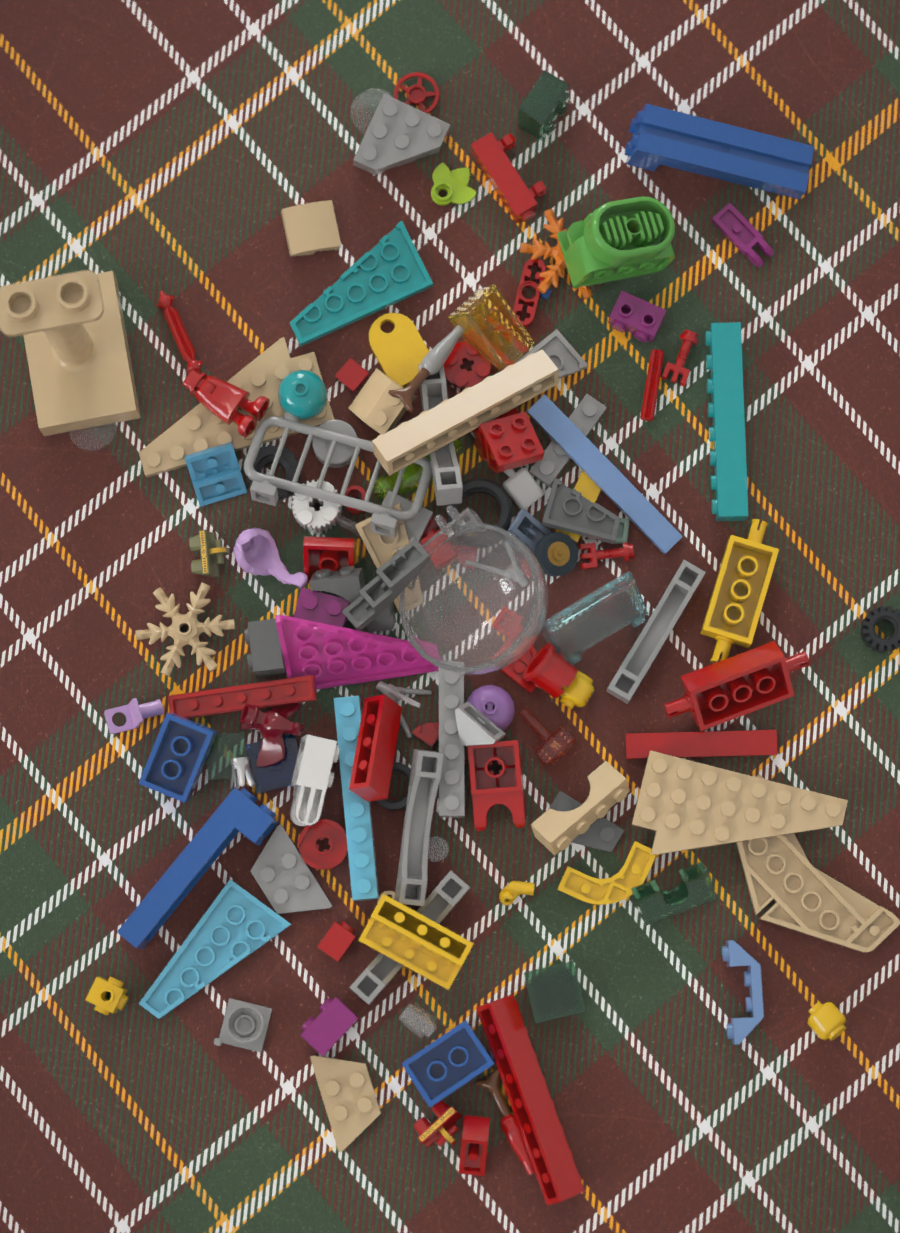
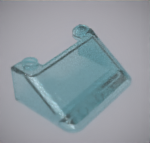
[542,571,648,665]

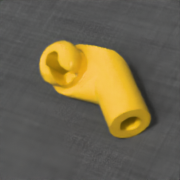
[499,881,535,906]

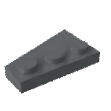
[542,477,621,544]
[533,791,624,852]

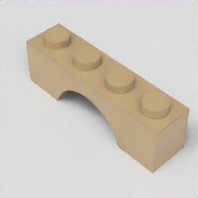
[531,761,630,855]

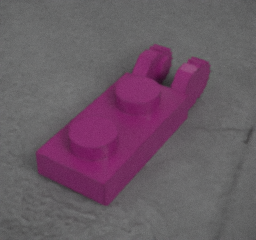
[711,203,775,267]

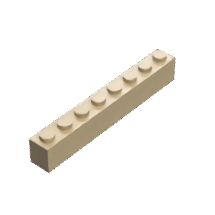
[372,349,559,476]

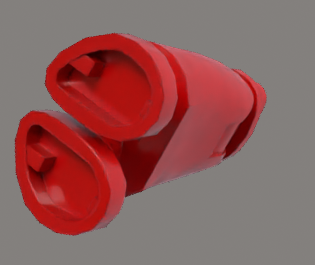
[182,370,270,438]

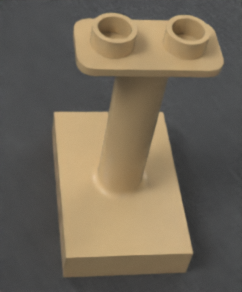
[0,270,141,436]

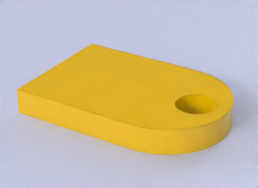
[369,313,429,387]

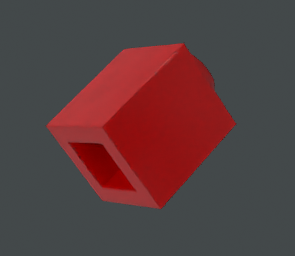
[317,921,357,962]

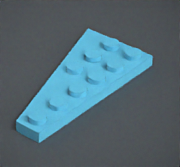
[139,879,292,1019]

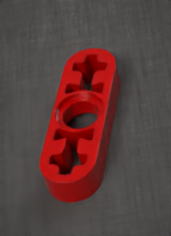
[512,258,546,328]

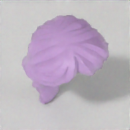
[234,528,308,588]

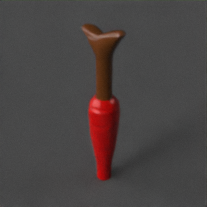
[475,1067,535,1175]

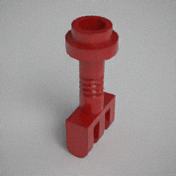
[661,329,699,387]
[578,542,635,570]

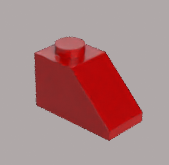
[459,1115,490,1176]

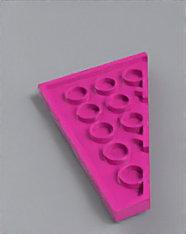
[275,615,439,690]

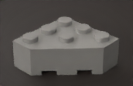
[353,94,450,175]

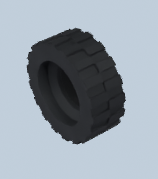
[246,445,301,501]

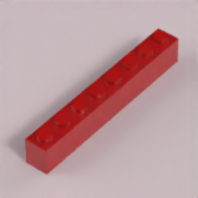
[476,994,585,1205]

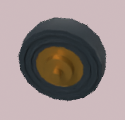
[534,532,578,577]

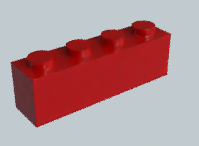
[349,694,402,802]

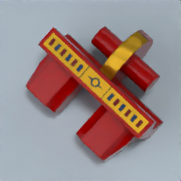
[413,1100,462,1148]

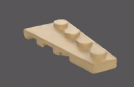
[355,503,423,614]

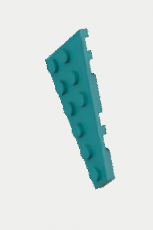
[290,220,433,347]

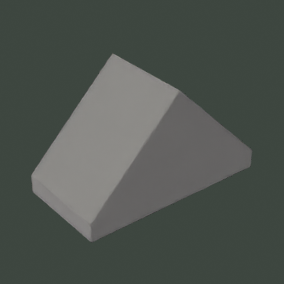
[455,702,505,746]

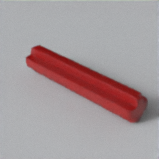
[640,349,664,421]

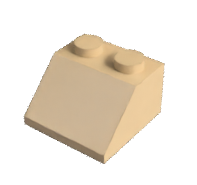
[349,368,416,434]

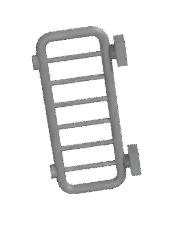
[244,412,432,538]

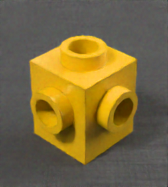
[85,976,128,1016]

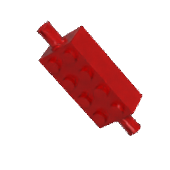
[663,641,810,731]

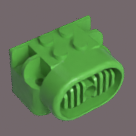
[557,196,675,289]

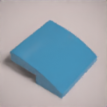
[184,442,247,507]

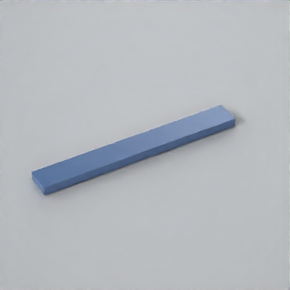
[526,394,683,554]

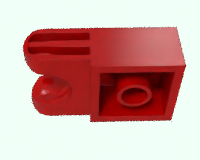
[468,740,526,832]

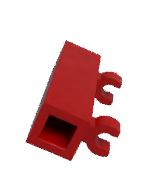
[471,132,547,224]

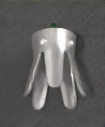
[230,751,256,789]

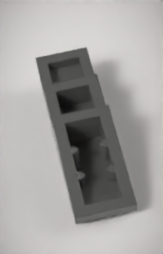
[342,539,431,631]

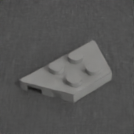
[251,824,333,914]

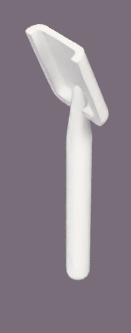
[470,431,545,510]

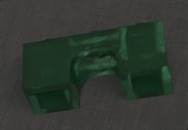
[631,862,717,926]

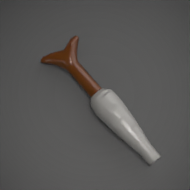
[388,325,464,412]

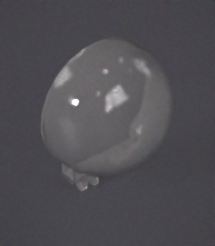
[397,505,549,675]

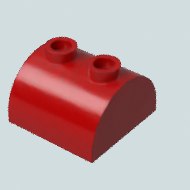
[303,536,356,583]

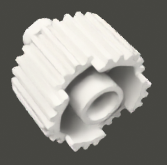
[291,480,343,534]

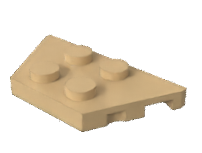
[310,1055,381,1152]

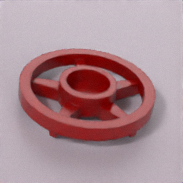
[394,72,439,114]

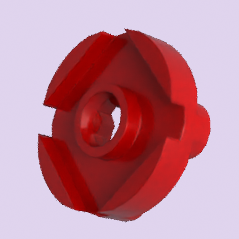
[444,341,492,390]
[298,819,348,870]

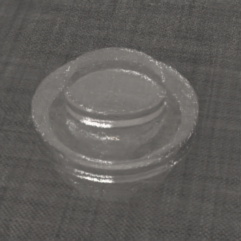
[428,836,449,862]

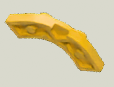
[557,841,656,905]

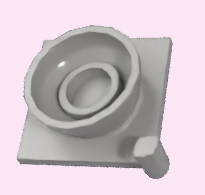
[214,998,272,1052]

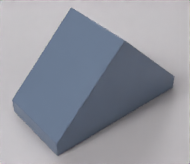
[508,509,551,551]

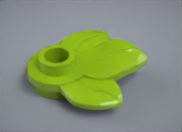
[431,163,476,205]

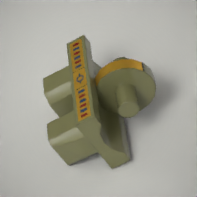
[189,530,230,578]

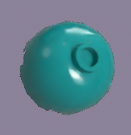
[278,370,328,421]

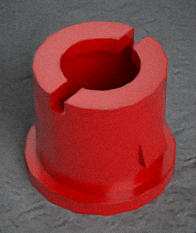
[522,643,578,699]

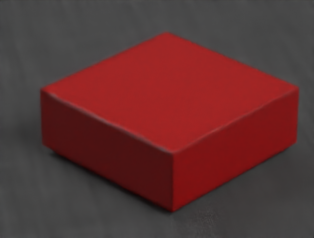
[335,358,369,393]

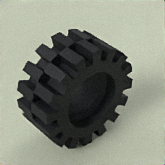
[860,606,900,653]

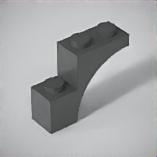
[309,566,396,632]

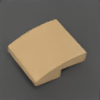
[281,200,341,257]

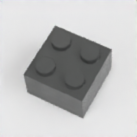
[244,618,287,678]

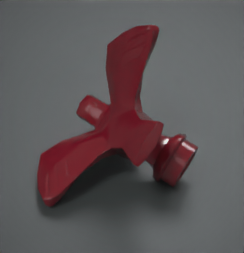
[240,703,303,767]

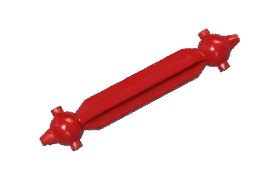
[157,291,203,374]

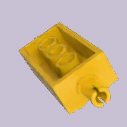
[700,519,779,663]

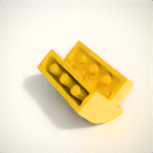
[358,894,474,990]

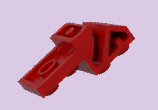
[459,392,544,473]

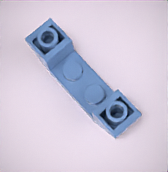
[722,940,764,1044]

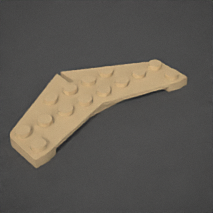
[736,774,900,952]

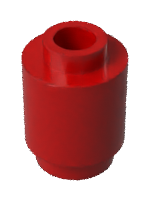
[345,486,366,514]

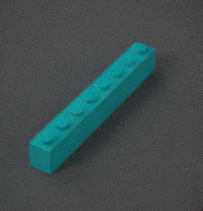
[705,322,748,521]

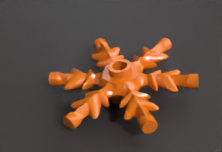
[520,209,593,299]

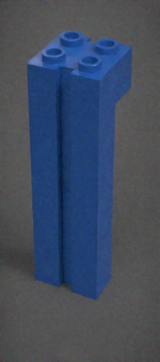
[624,104,815,199]
[117,788,278,949]

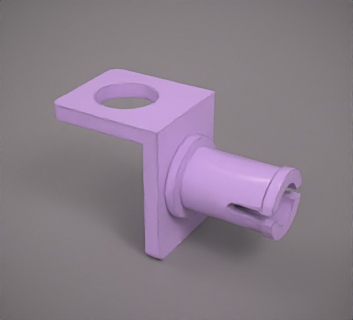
[104,698,163,734]

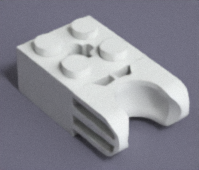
[290,734,340,826]

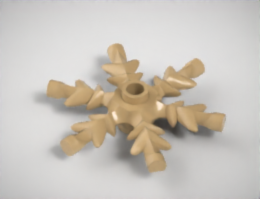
[135,583,235,677]

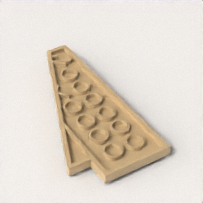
[139,337,334,478]
[632,751,848,855]

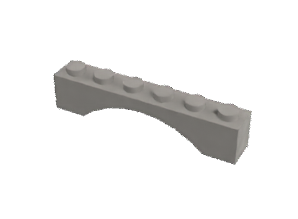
[418,364,463,506]
[606,560,706,704]
[439,664,465,818]
[394,749,444,906]
[349,871,470,1005]

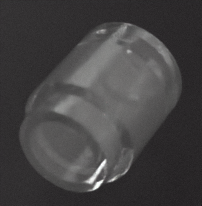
[398,1002,437,1039]

